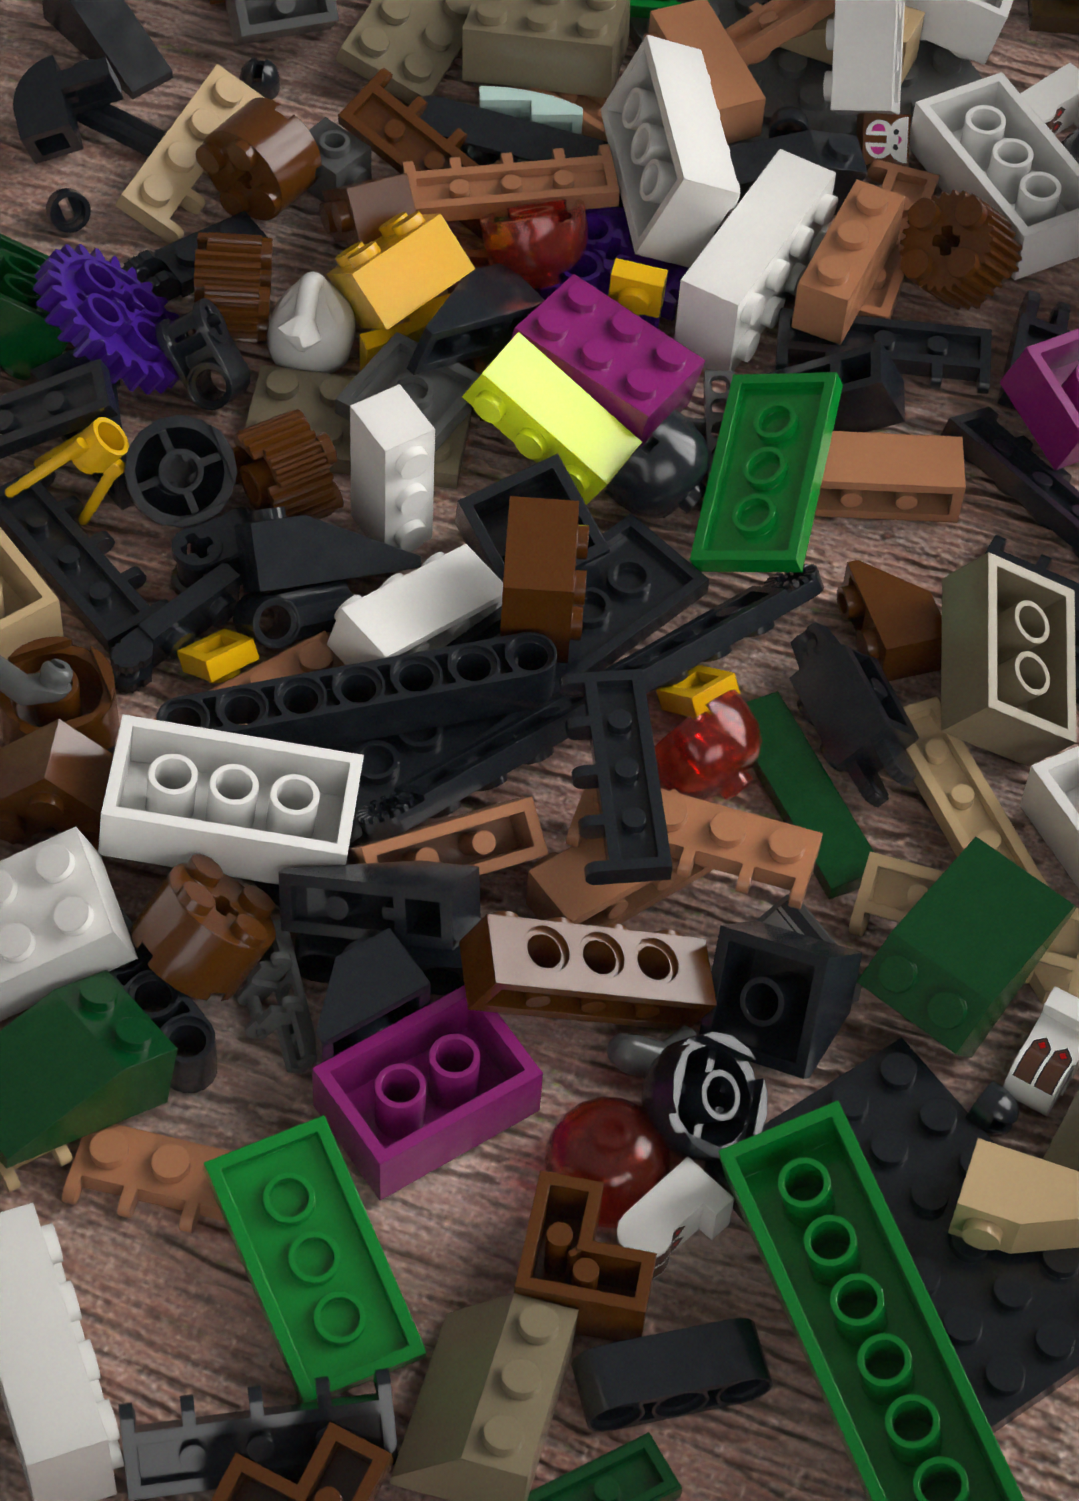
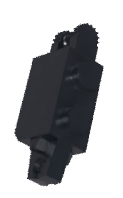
[789,622,919,808]

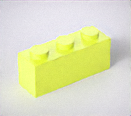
[462,332,642,505]

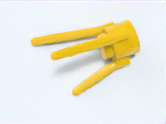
[5,417,129,525]

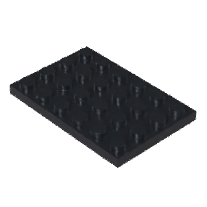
[704,1037,1079,1433]

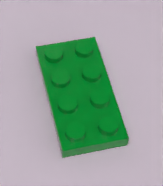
[689,372,843,572]
[203,1115,427,1403]

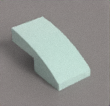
[479,86,583,135]

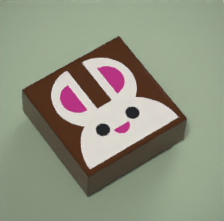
[856,112,911,166]

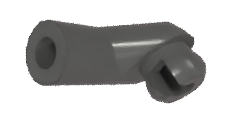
[0,655,73,706]
[607,1025,697,1079]

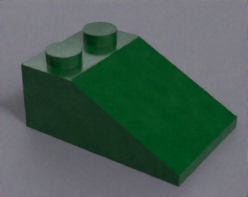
[0,233,68,381]
[857,836,1077,1058]
[0,970,177,1169]

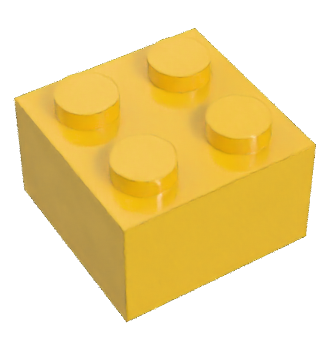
[327,211,475,330]

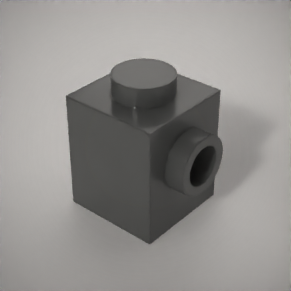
[307,117,372,202]

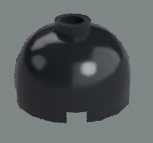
[604,409,710,519]
[123,415,237,528]
[641,1032,768,1161]

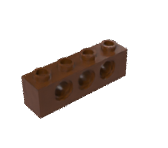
[459,911,717,1030]

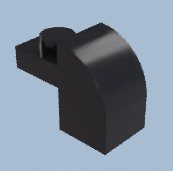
[13,55,124,164]

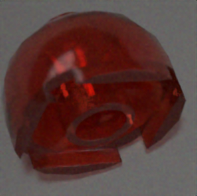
[479,199,588,289]
[654,689,762,801]
[544,1096,670,1228]

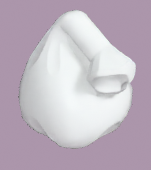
[267,271,356,374]

